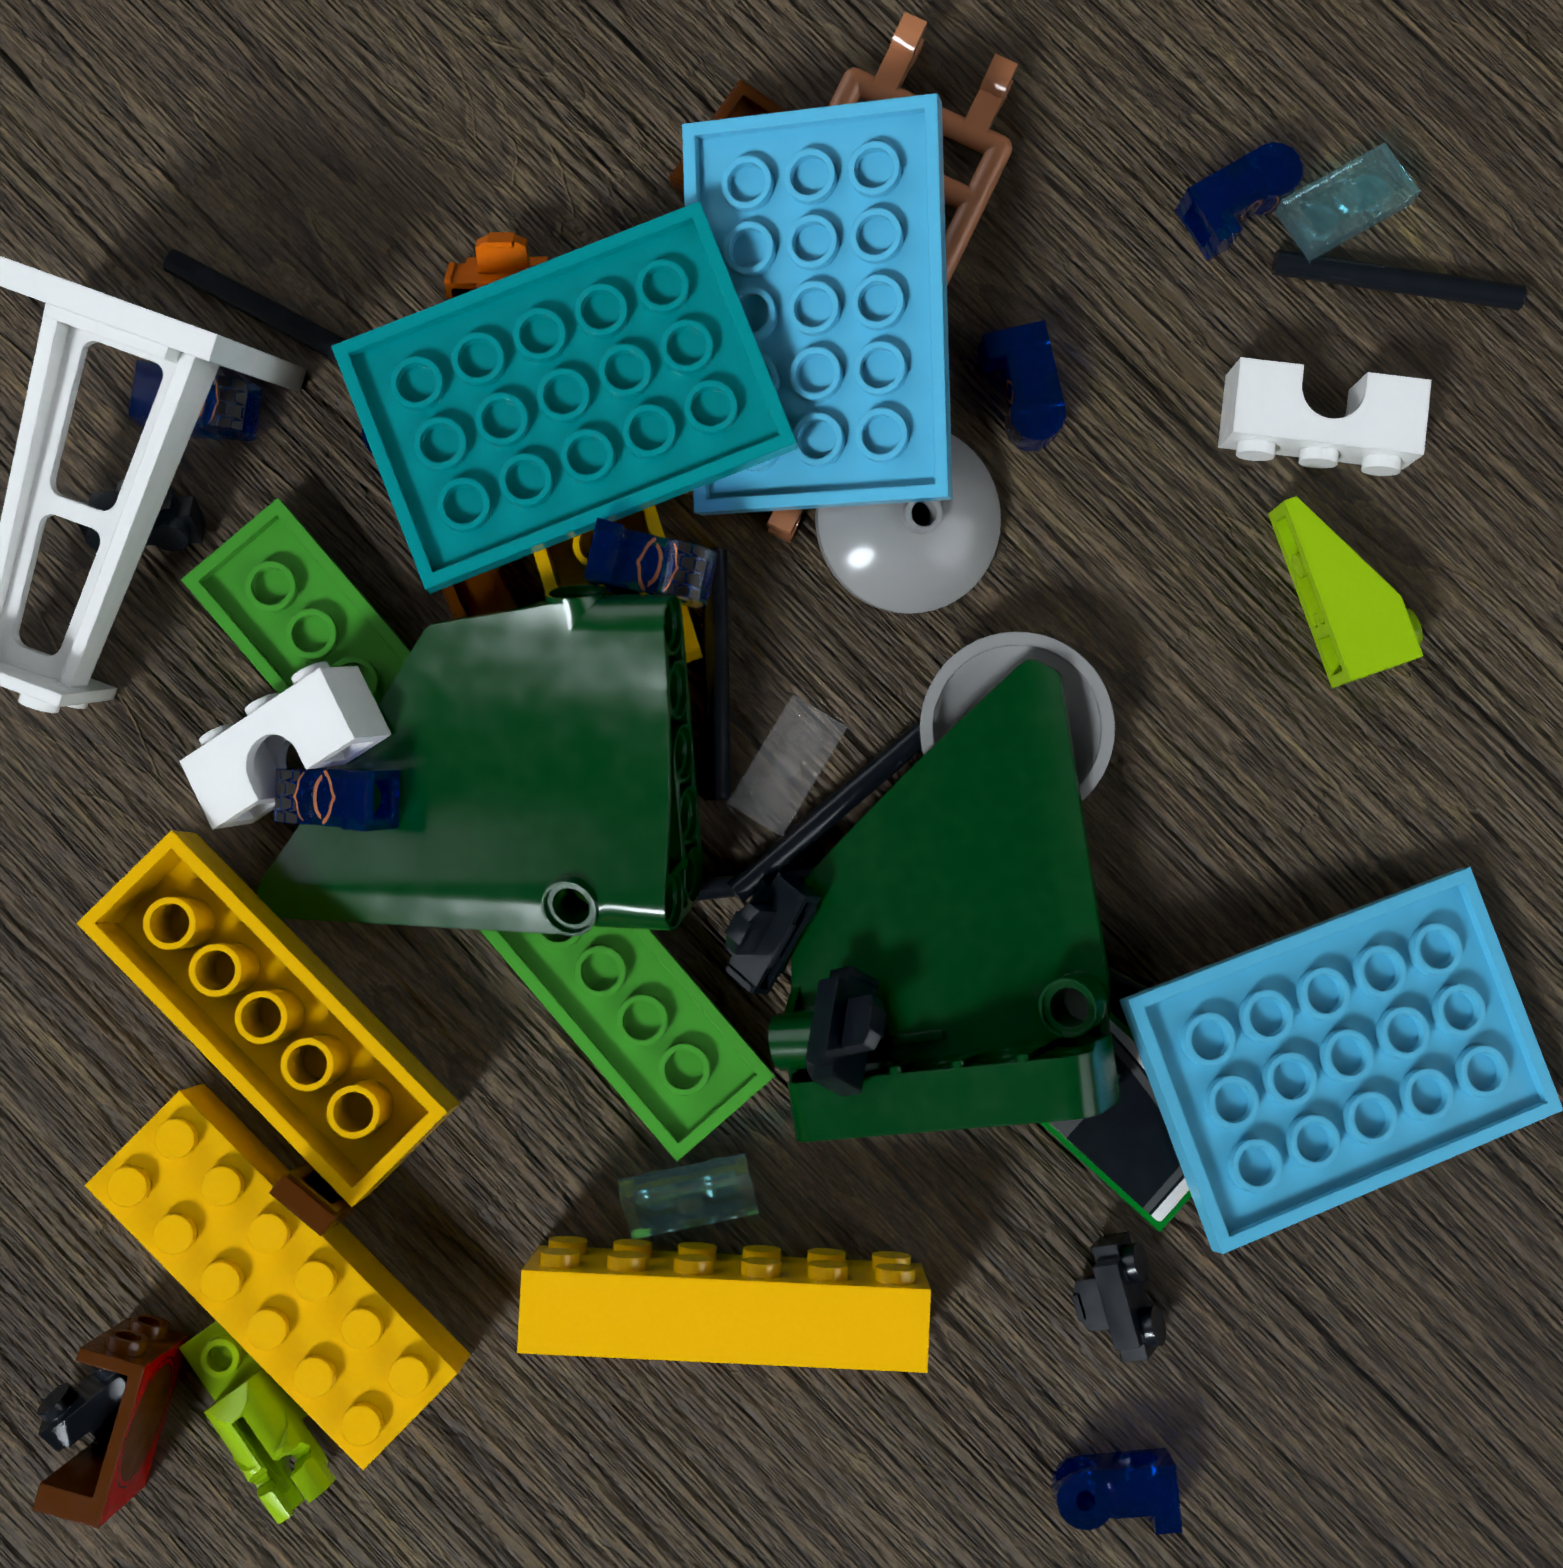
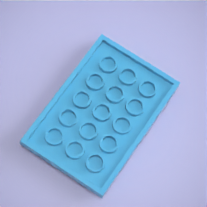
[682,93,953,516]
[1119,867,1563,1254]

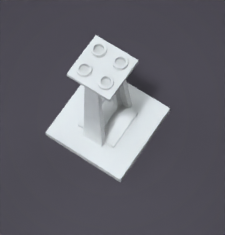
[0,256,307,713]

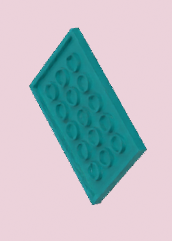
[331,201,797,594]

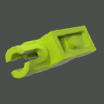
[179,1321,336,1524]

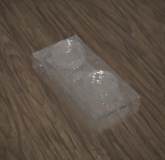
[727,695,847,837]

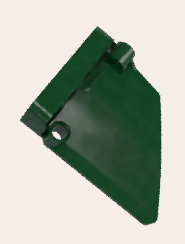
[257,584,703,936]
[768,659,1121,1142]

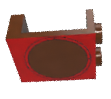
[32,1314,189,1529]

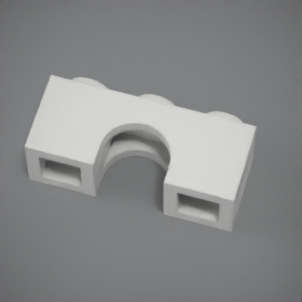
[1218,357,1432,476]
[179,662,392,830]

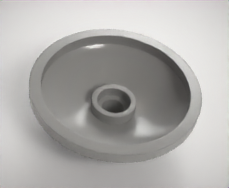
[815,434,1001,614]
[919,632,1115,800]

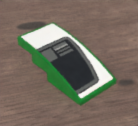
[1040,988,1192,1232]

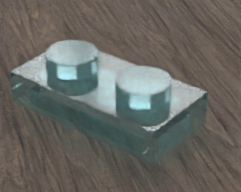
[1275,142,1420,262]
[618,1153,759,1240]

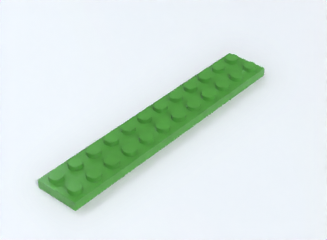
[181,498,775,1161]

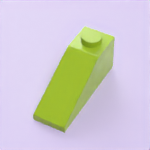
[1268,496,1423,689]

